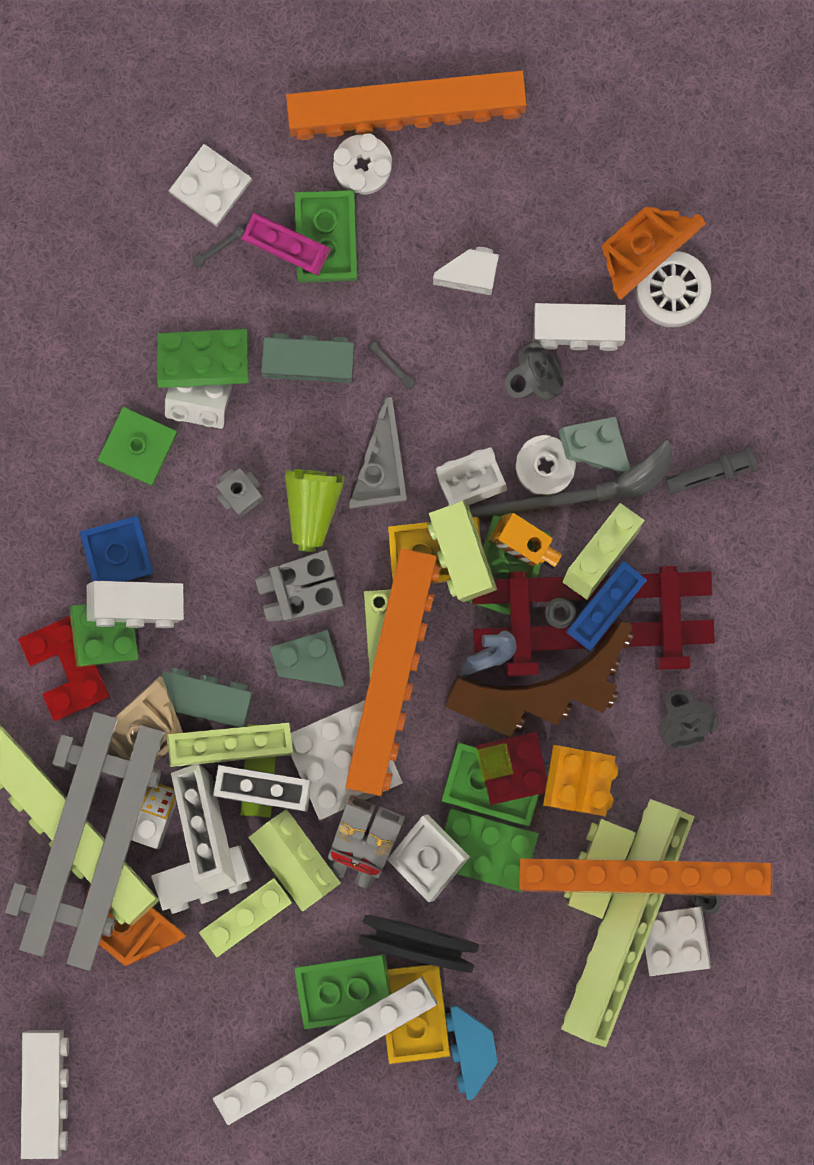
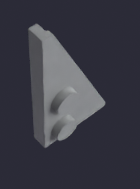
[349,397,407,510]

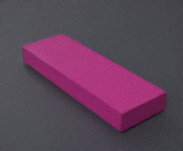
[241,212,331,276]

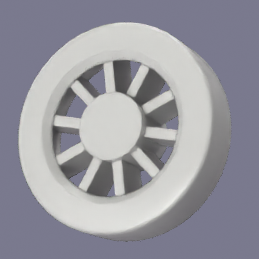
[635,251,711,327]

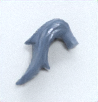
[460,630,517,678]

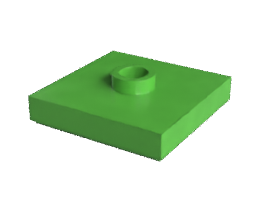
[97,407,178,487]

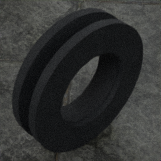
[358,915,479,973]

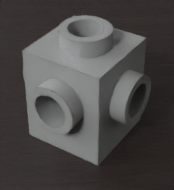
[216,468,264,518]

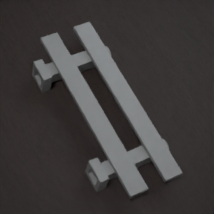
[5,712,165,971]

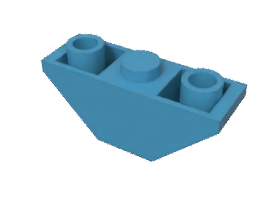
[445,1004,498,1100]

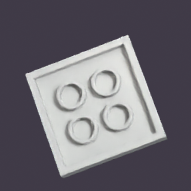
[291,700,403,820]

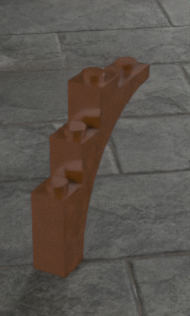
[444,617,634,737]

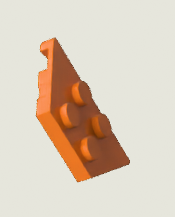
[601,206,706,300]
[84,883,188,966]

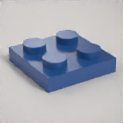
[80,516,154,582]

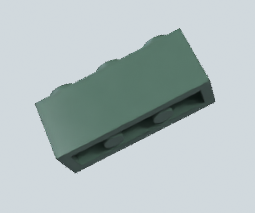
[262,333,355,383]
[162,667,253,727]

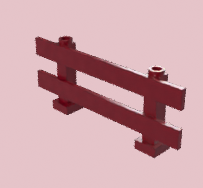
[472,566,715,676]

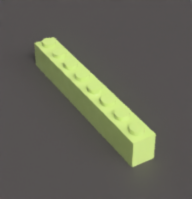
[0,725,159,925]
[561,799,694,1047]

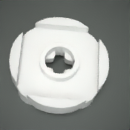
[333,133,392,195]
[515,435,576,496]

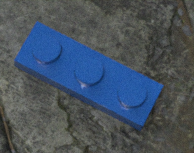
[565,561,647,651]

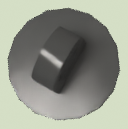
[505,342,564,401]
[658,689,719,749]

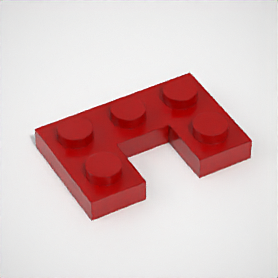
[18,616,110,722]

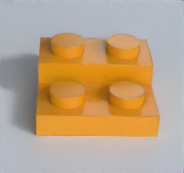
[543,745,618,817]

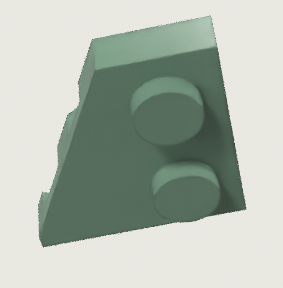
[558,417,630,475]
[270,630,345,687]

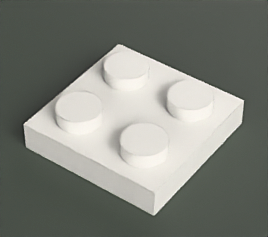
[169,144,252,227]
[387,814,470,902]
[645,906,712,976]

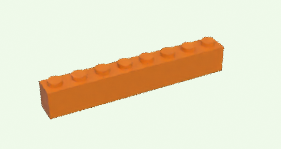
[286,70,527,140]
[345,548,441,796]
[520,859,774,897]

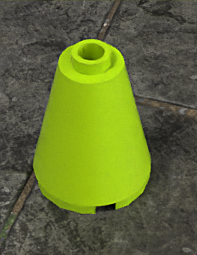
[285,469,345,552]

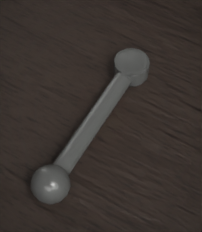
[193,227,245,267]
[368,341,415,389]

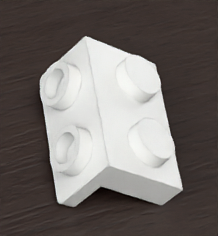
[165,384,232,429]
[436,447,508,506]

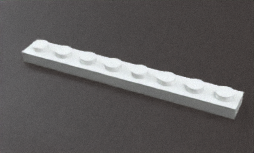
[212,976,438,1125]

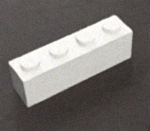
[171,764,237,894]
[21,1030,69,1159]

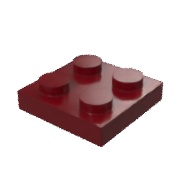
[477,732,547,805]

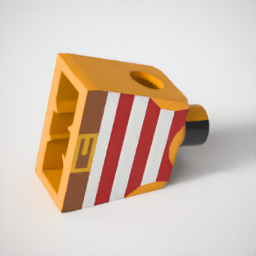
[488,513,562,569]

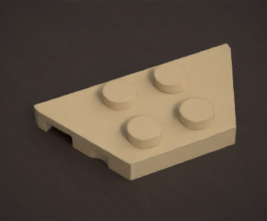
[82,676,183,763]

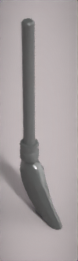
[470,439,671,518]

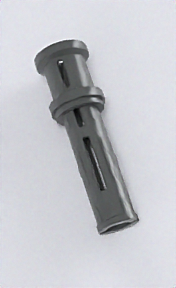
[664,445,758,495]

